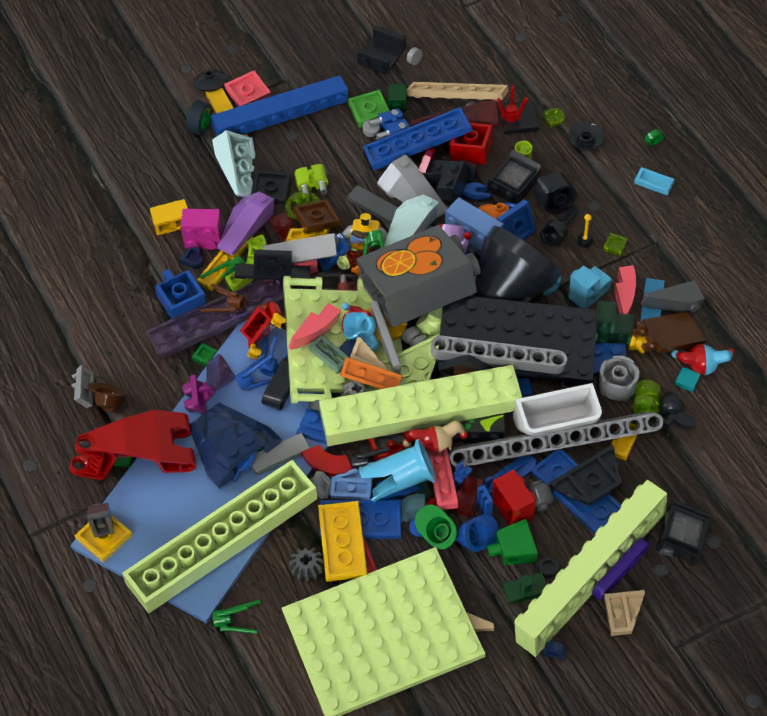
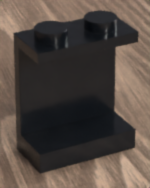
[357,25,406,74]

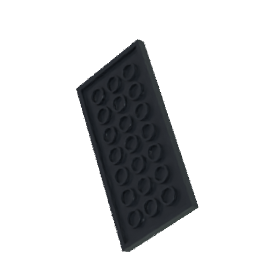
[437,296,597,383]

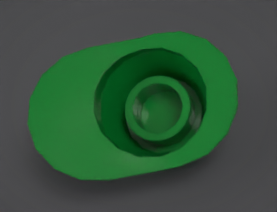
[415,505,457,550]

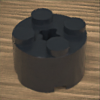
[534,171,577,215]

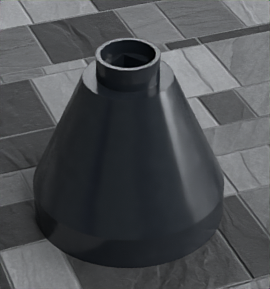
[473,225,562,302]

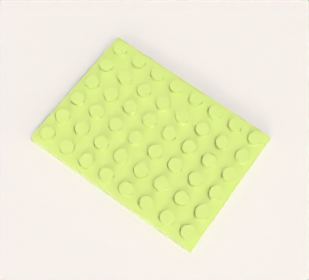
[282,547,485,716]

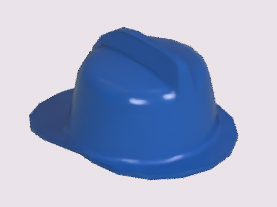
[456,514,499,552]

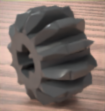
[289,546,324,582]

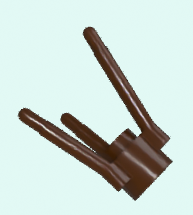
[199,284,246,313]

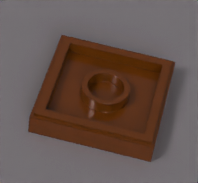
[293,199,341,233]

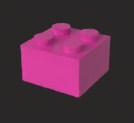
[181,209,223,250]

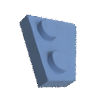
[330,462,373,500]

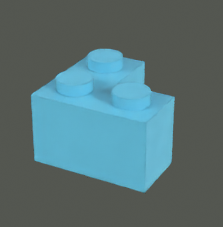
[568,265,612,309]

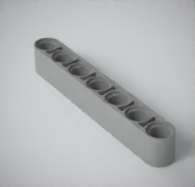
[431,336,567,374]

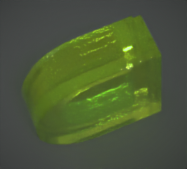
[544,108,564,127]

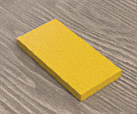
[318,501,367,582]

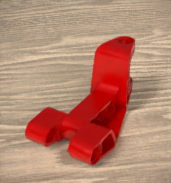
[69,410,197,480]

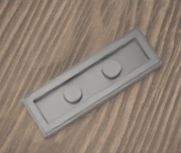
[252,433,310,476]

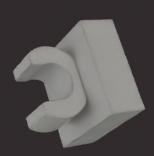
[310,471,332,499]

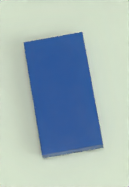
[319,499,401,540]

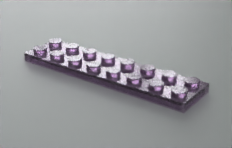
[145,279,294,360]

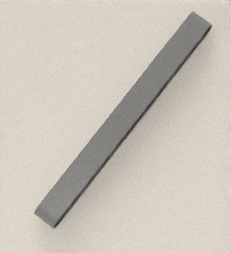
[448,411,663,467]

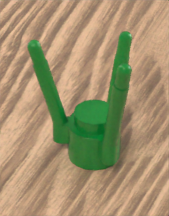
[200,256,245,291]
[213,600,261,634]

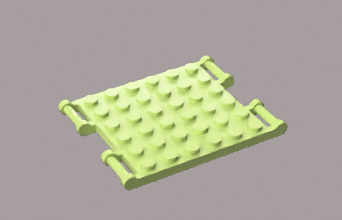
[283,276,402,403]

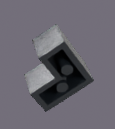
[426,160,469,203]

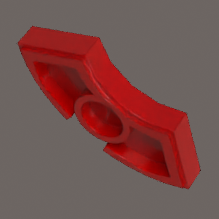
[301,444,353,477]

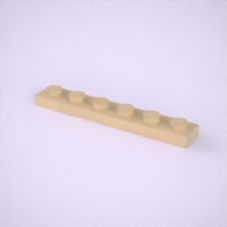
[406,82,509,101]

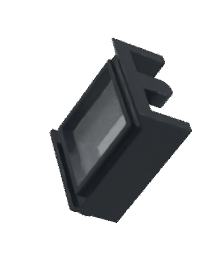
[487,150,542,204]
[655,500,711,566]

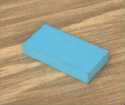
[634,167,675,196]

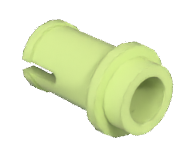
[337,248,360,270]

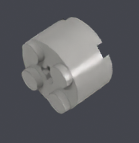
[598,356,639,402]

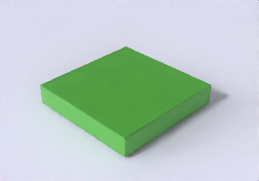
[347,90,390,127]

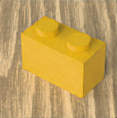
[150,199,188,236]

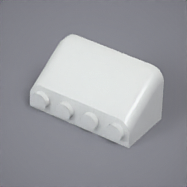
[513,383,602,436]

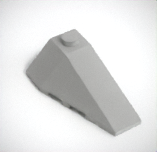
[377,154,447,221]

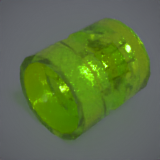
[633,380,661,414]

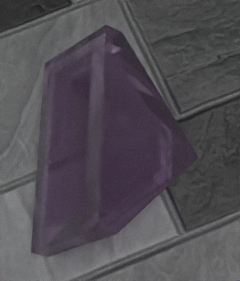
[207,354,235,392]

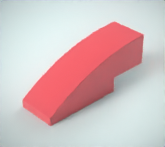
[614,265,636,324]
[289,303,341,350]

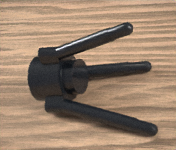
[352,448,392,478]

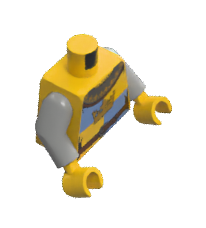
[342,213,388,254]

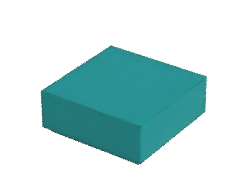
[675,367,701,392]

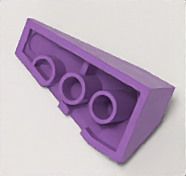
[217,192,274,256]

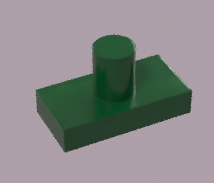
[502,573,547,605]

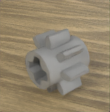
[341,380,367,396]

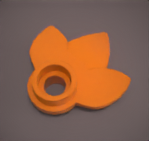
[479,203,509,219]

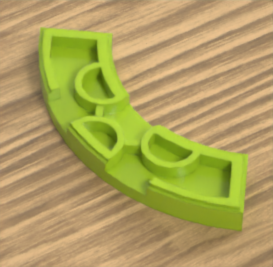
[225,234,267,292]

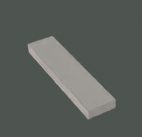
[370,301,401,374]

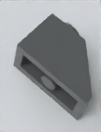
[87,503,114,538]

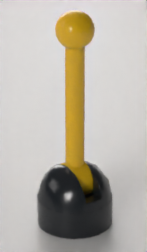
[577,214,593,248]

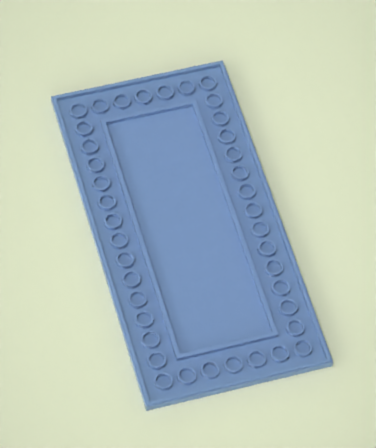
[71,312,343,624]

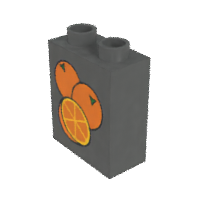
[356,225,480,327]

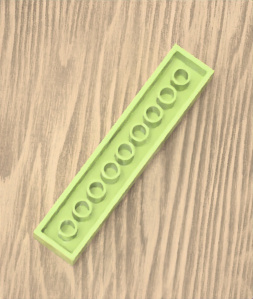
[319,365,522,447]
[122,460,317,614]
[515,480,667,657]

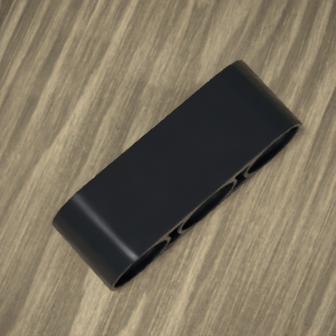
[261,358,290,411]

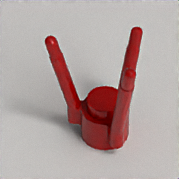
[497,85,528,122]

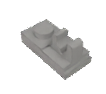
[72,365,94,408]

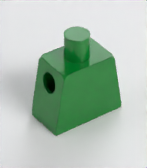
[486,519,538,565]

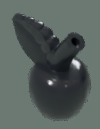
[659,393,696,429]

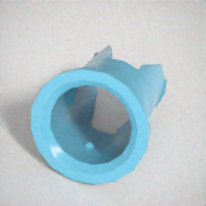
[359,439,436,502]

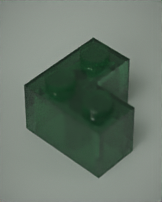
[595,301,634,344]

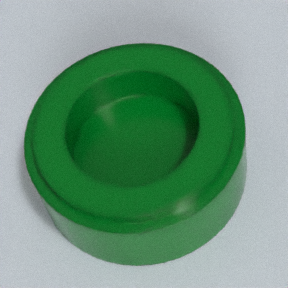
[645,129,664,146]

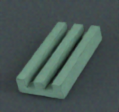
[308,334,350,373]

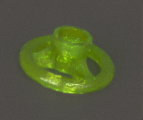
[285,191,320,220]

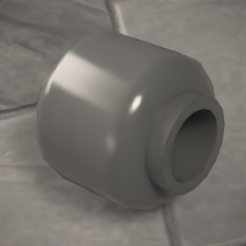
[527,480,554,512]

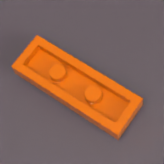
[340,357,402,389]

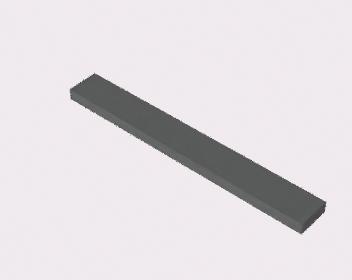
[347,185,476,256]

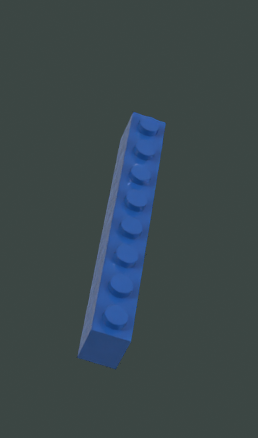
[211,75,348,136]

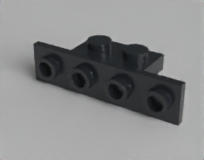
[234,250,310,280]

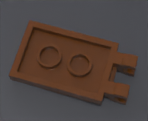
[631,312,706,353]

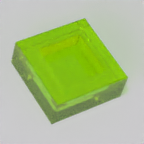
[603,233,628,256]

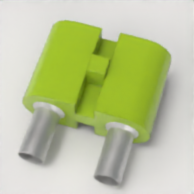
[295,164,328,198]

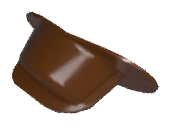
[87,382,127,413]

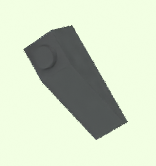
[640,280,705,313]

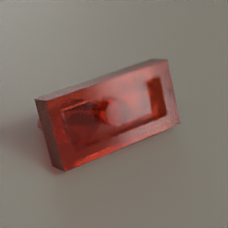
[451,475,485,517]

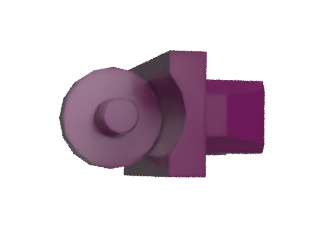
[182,375,215,414]

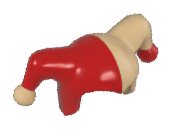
[403,421,468,452]

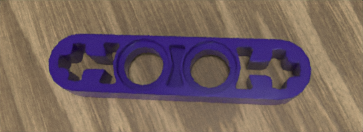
[592,538,650,601]

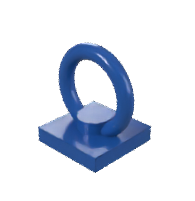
[496,200,536,240]

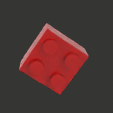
[450,122,494,164]
[492,470,536,526]

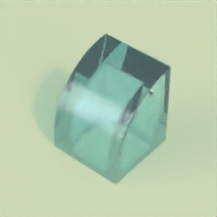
[401,494,425,522]

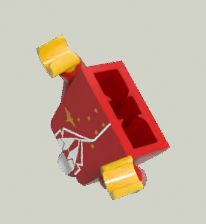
[240,302,286,360]

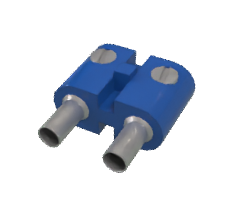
[368,108,409,140]

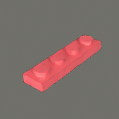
[426,448,458,510]

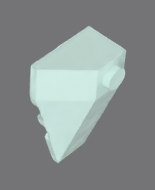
[212,130,255,197]
[384,194,439,246]

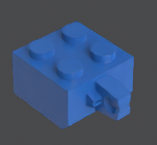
[155,269,207,323]

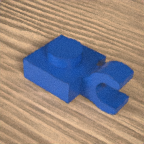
[453,461,472,490]

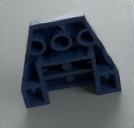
[190,402,282,489]

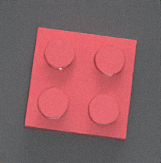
[224,71,271,107]

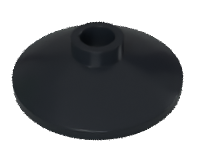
[193,70,227,92]
[569,122,604,151]

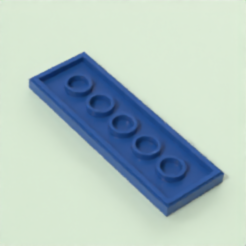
[363,107,473,171]
[530,449,621,534]

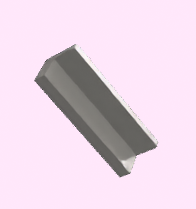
[263,233,339,264]

